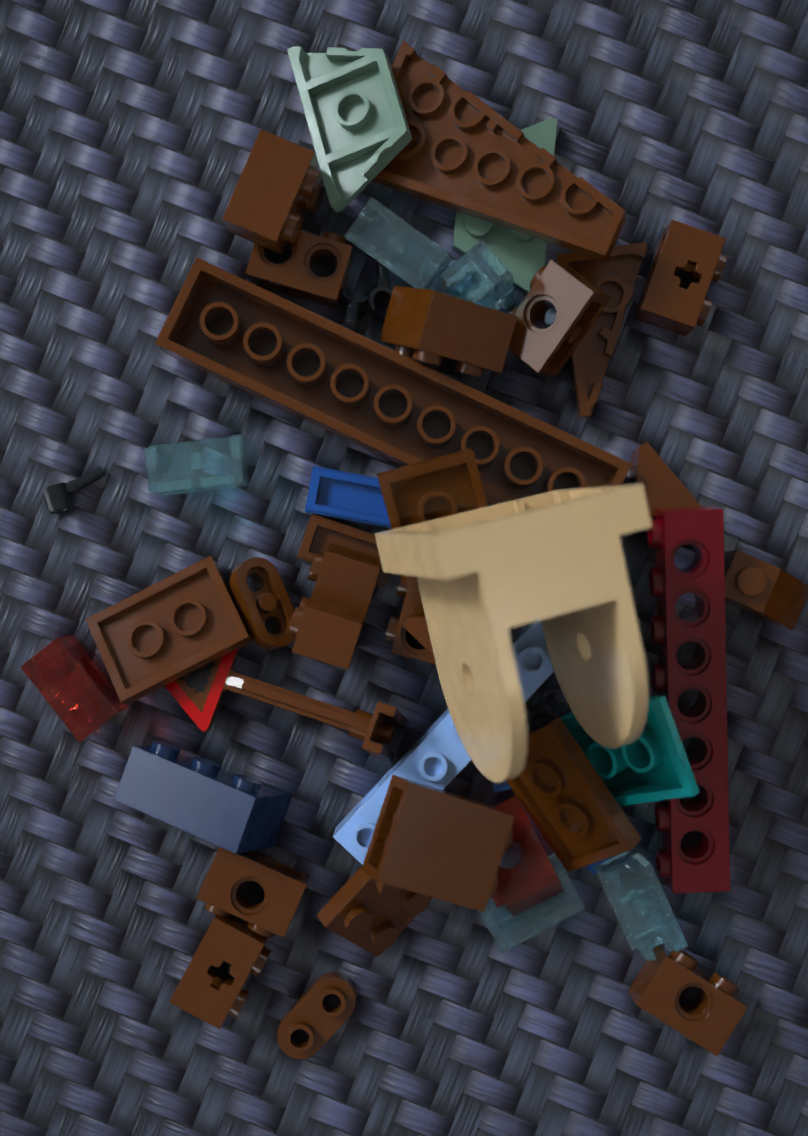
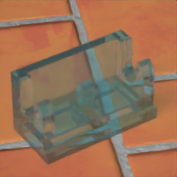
[344,197,452,290]
[440,240,514,310]
[145,434,249,497]
[594,846,688,961]
[479,853,585,954]

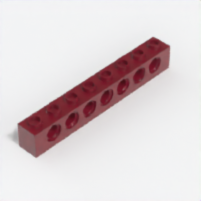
[647,506,730,894]

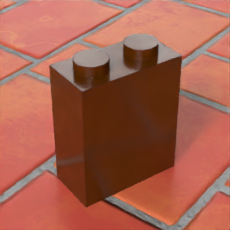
[361,775,515,912]

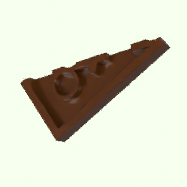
[555,242,647,419]

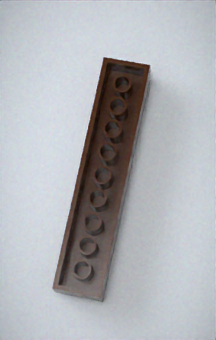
[155,257,632,506]

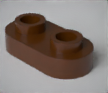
[230,557,295,650]
[277,972,356,1059]

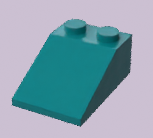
[560,696,699,806]

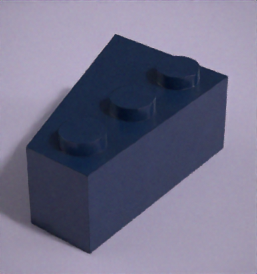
[114,740,293,854]

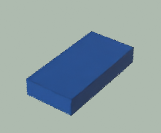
[305,466,391,529]

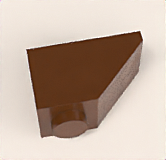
[724,550,808,631]

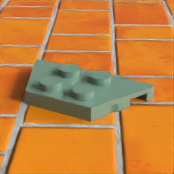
[287,46,412,213]
[452,118,557,295]

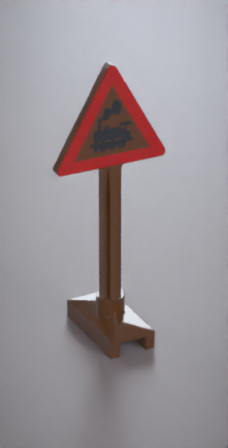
[165,647,407,763]

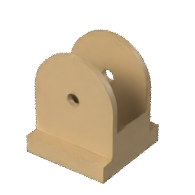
[374,484,652,783]

